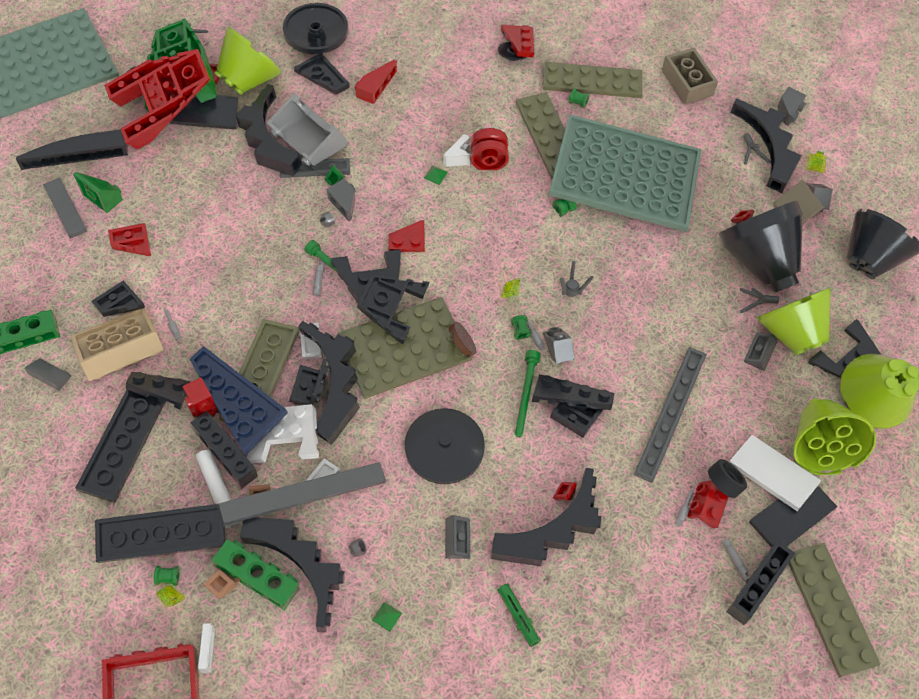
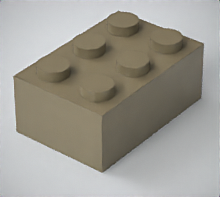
[662,47,718,105]

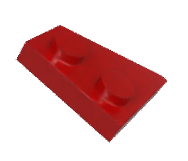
[389,220,425,252]
[108,223,151,256]

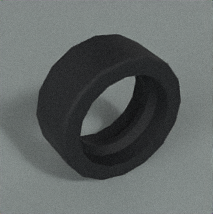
[708,459,747,498]

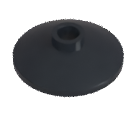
[498,42,527,61]

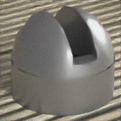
[320,211,335,227]
[348,538,367,557]

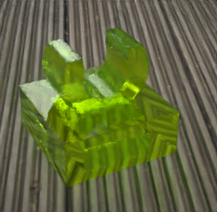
[807,151,827,173]

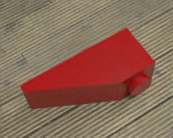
[354,60,397,104]

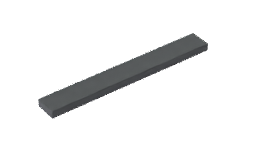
[634,347,707,483]
[219,462,386,525]

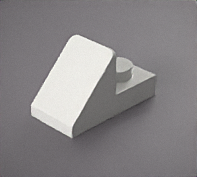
[443,134,470,167]

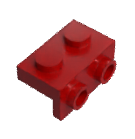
[687,480,729,528]

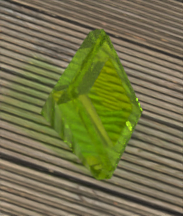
[501,278,520,298]
[156,585,186,607]

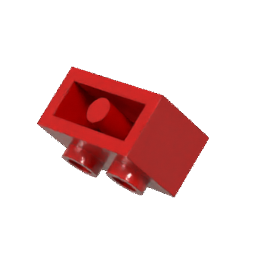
[183,377,218,417]

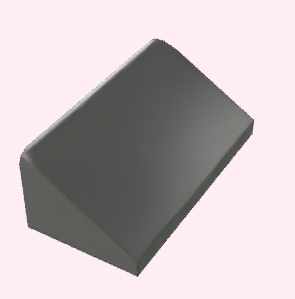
[744,333,777,371]
[24,358,72,391]
[445,515,470,559]

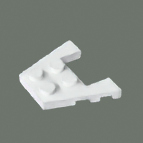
[247,404,319,464]

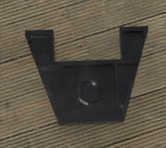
[331,250,401,303]
[357,275,430,344]
[808,319,882,380]

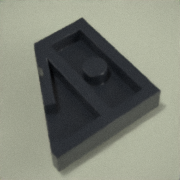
[91,280,145,317]

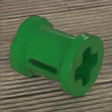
[569,88,590,108]
[511,315,531,340]
[154,566,180,586]

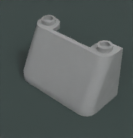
[267,93,349,166]

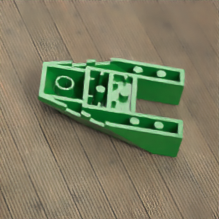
[144,18,217,112]

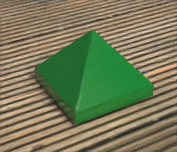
[325,165,345,186]
[424,165,448,185]
[372,602,402,632]

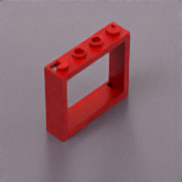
[102,643,200,699]

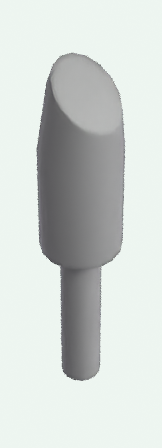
[164,309,180,339]
[527,321,544,349]
[676,490,693,526]

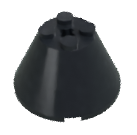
[847,209,919,280]

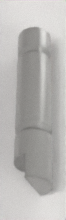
[313,261,324,296]
[722,539,748,581]

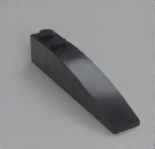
[16,129,128,170]

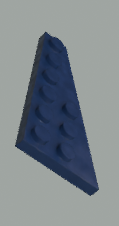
[189,346,288,456]

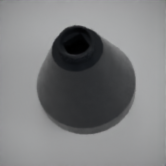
[719,201,803,293]

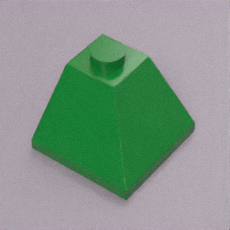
[73,172,123,213]

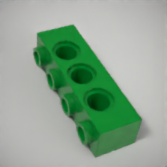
[0,310,60,354]
[212,539,299,611]

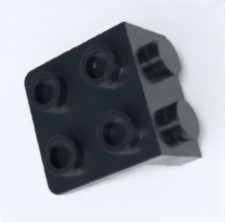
[289,359,329,405]

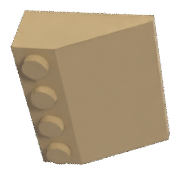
[71,308,164,381]

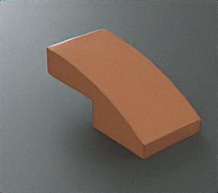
[204,558,244,600]

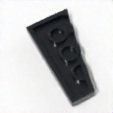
[532,374,615,410]

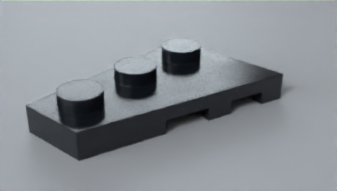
[294,54,350,95]
[126,372,190,410]

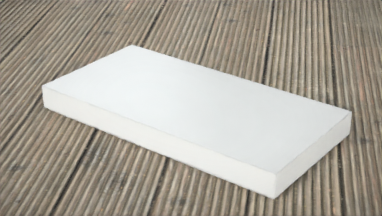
[729,435,821,511]

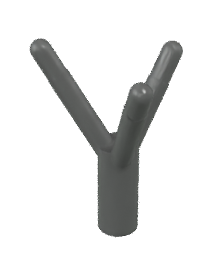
[743,133,771,165]
[740,288,779,313]

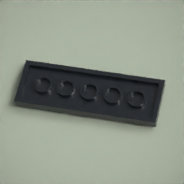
[75,390,164,503]
[95,504,226,563]

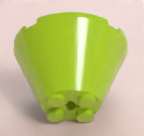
[214,27,282,95]
[756,287,831,355]
[840,354,919,429]
[793,398,876,475]

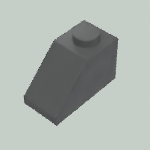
[327,179,356,221]
[806,183,833,212]

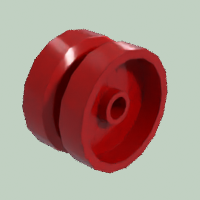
[470,128,509,170]

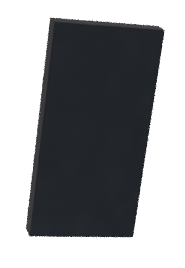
[170,95,238,129]
[749,486,838,547]

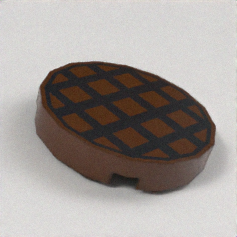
[449,321,477,357]

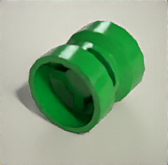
[552,199,577,217]

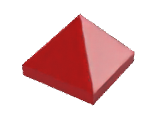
[730,209,755,224]
[553,482,577,501]

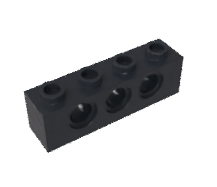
[190,411,258,489]
[726,540,795,625]

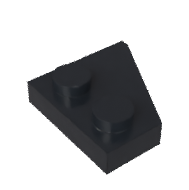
[550,402,603,438]

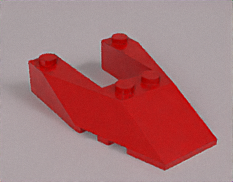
[104,49,210,149]

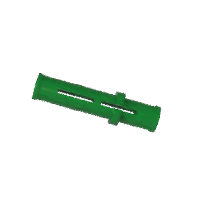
[497,583,541,647]

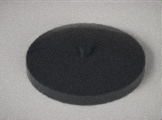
[283,3,348,54]
[405,408,485,484]

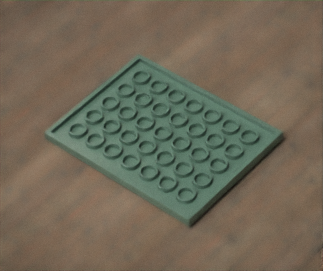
[0,8,119,119]
[548,114,702,232]

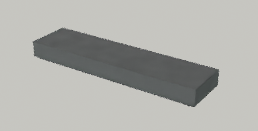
[280,158,350,178]
[43,177,87,239]

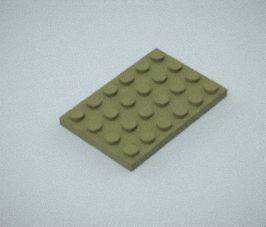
[337,297,472,399]

